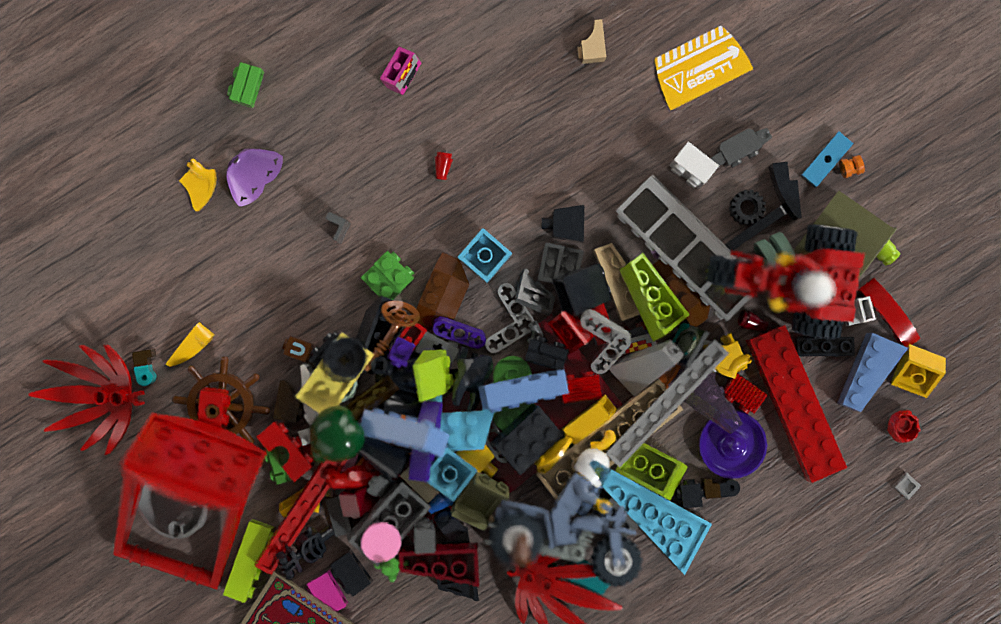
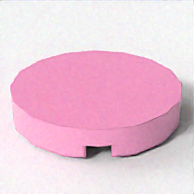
[361,522,401,562]

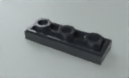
[795,337,855,357]

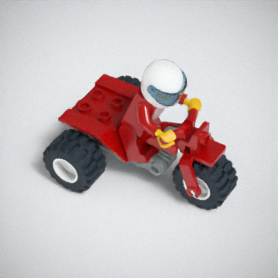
[707,224,865,339]

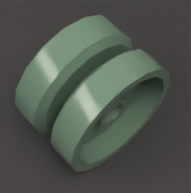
[754,232,795,267]

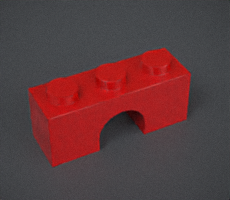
[256,421,315,482]

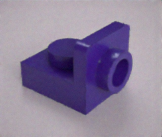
[387,336,415,368]

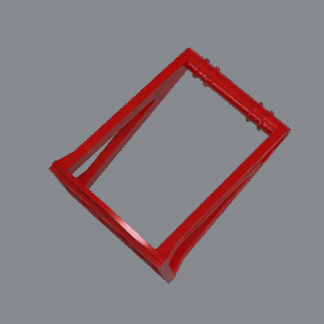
[113,413,267,590]

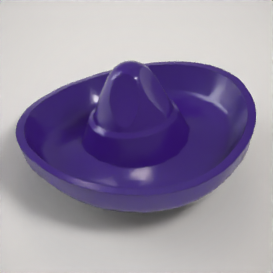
[699,411,767,479]

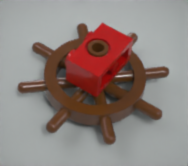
[172,356,270,443]

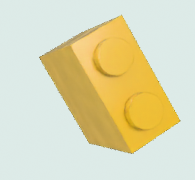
[563,394,617,445]

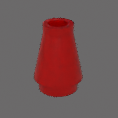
[435,152,453,180]

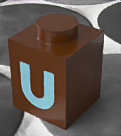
[282,336,314,362]

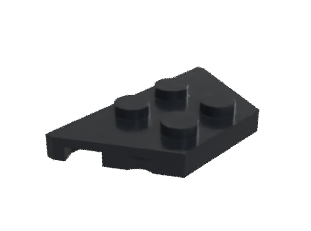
[437,526,479,601]

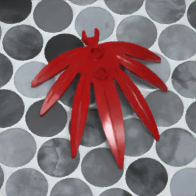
[28,345,145,455]
[507,553,623,624]

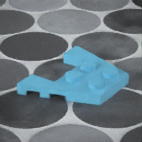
[426,395,495,451]

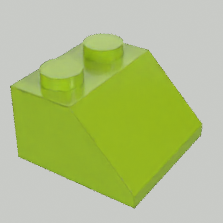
[413,349,453,402]

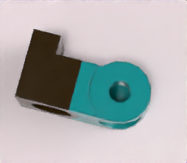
[132,349,157,386]

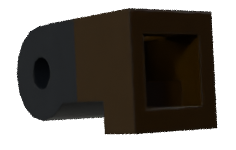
[701,477,740,499]

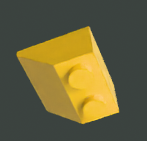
[891,344,946,398]

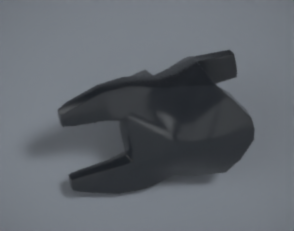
[449,347,494,411]

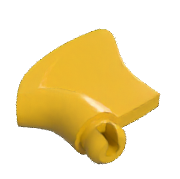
[179,159,216,211]
[703,341,752,378]
[533,436,572,474]

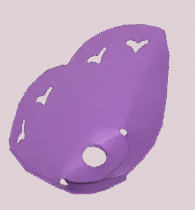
[226,148,283,206]

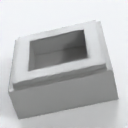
[893,472,921,500]

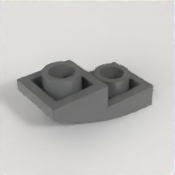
[367,474,393,497]

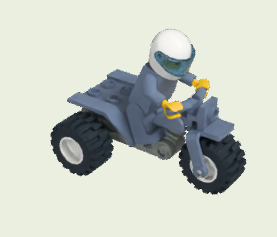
[484,448,643,587]

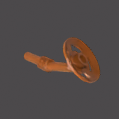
[364,301,420,372]

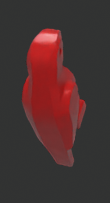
[325,460,381,489]

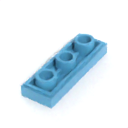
[801,131,854,188]

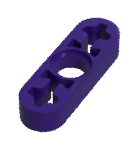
[433,317,486,349]

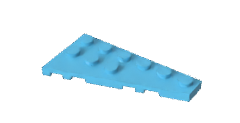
[601,469,712,575]

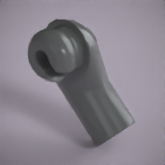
[526,321,543,344]

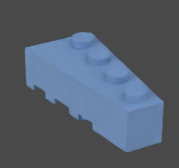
[478,370,569,413]
[360,408,449,458]

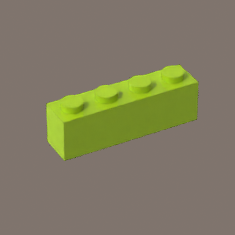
[223,519,274,603]

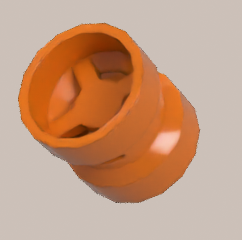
[839,155,865,178]

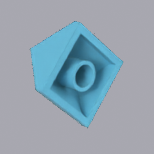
[428,447,478,502]

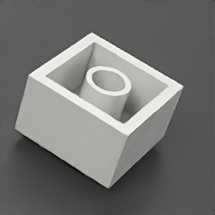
[669,142,719,189]

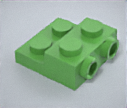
[361,251,415,300]

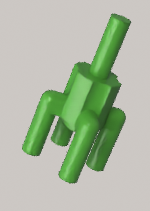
[374,555,409,582]

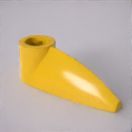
[165,322,215,367]

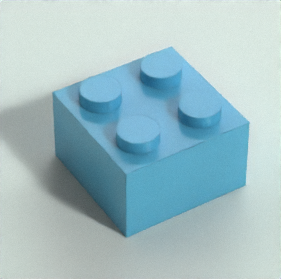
[458,228,512,283]

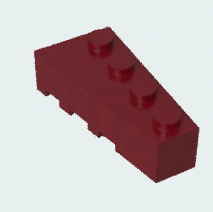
[399,542,480,587]

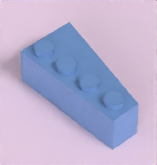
[837,333,908,412]

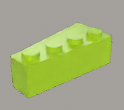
[620,253,689,342]

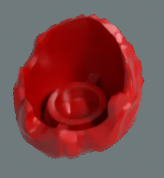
[887,410,921,443]

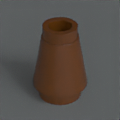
[510,534,531,566]

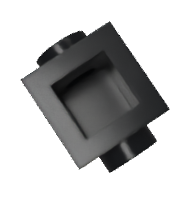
[676,479,705,509]

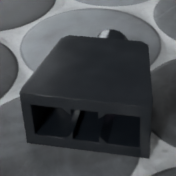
[541,205,585,243]

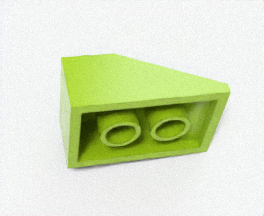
[615,443,688,501]

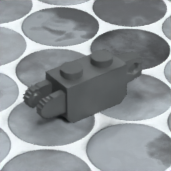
[710,128,772,168]

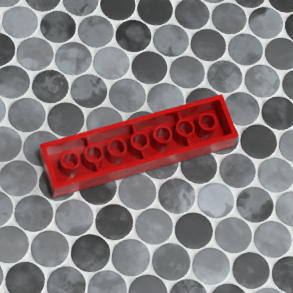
[745,325,847,483]

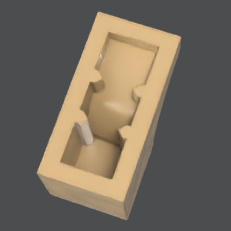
[577,19,606,64]

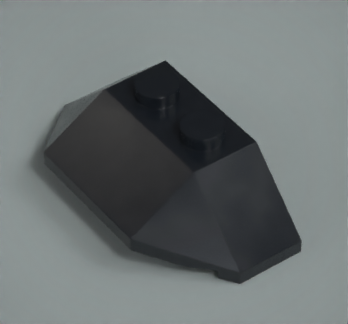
[356,296,402,375]

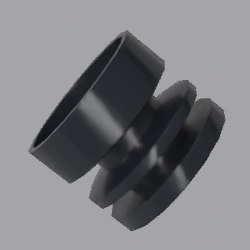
[322,337,367,383]

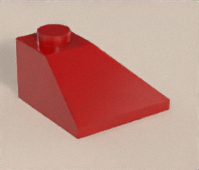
[548,311,594,354]

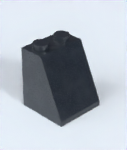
[552,263,611,316]

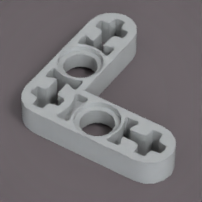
[485,283,534,353]
[581,310,631,374]

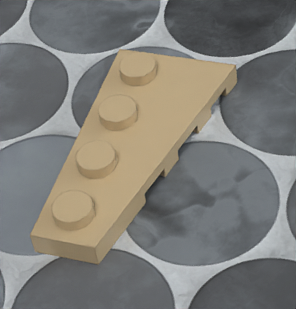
[593,243,640,322]

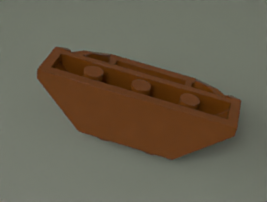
[417,252,470,330]
[653,259,713,327]

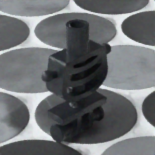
[276,525,335,579]

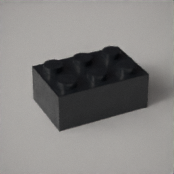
[490,403,563,475]

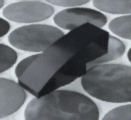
[769,161,802,220]

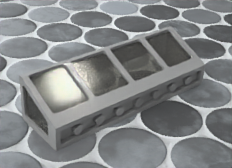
[616,175,751,321]

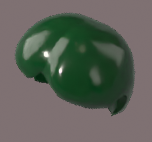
[309,406,365,462]

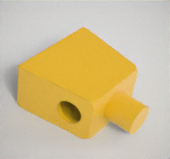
[456,444,498,478]

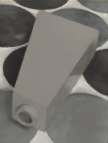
[609,340,684,396]

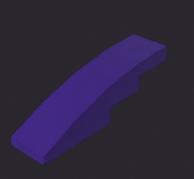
[408,401,443,482]

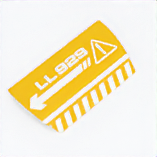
[655,26,753,110]

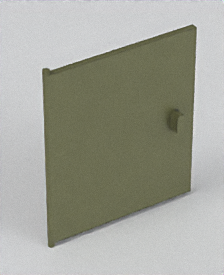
[794,191,897,280]

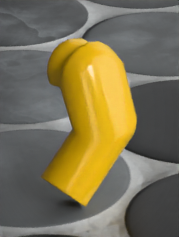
[590,430,616,451]

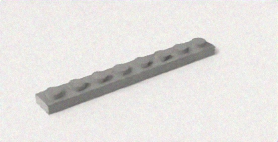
[605,340,729,467]

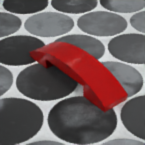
[858,278,921,347]

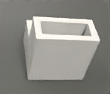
[845,296,876,326]

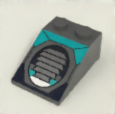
[666,322,709,368]

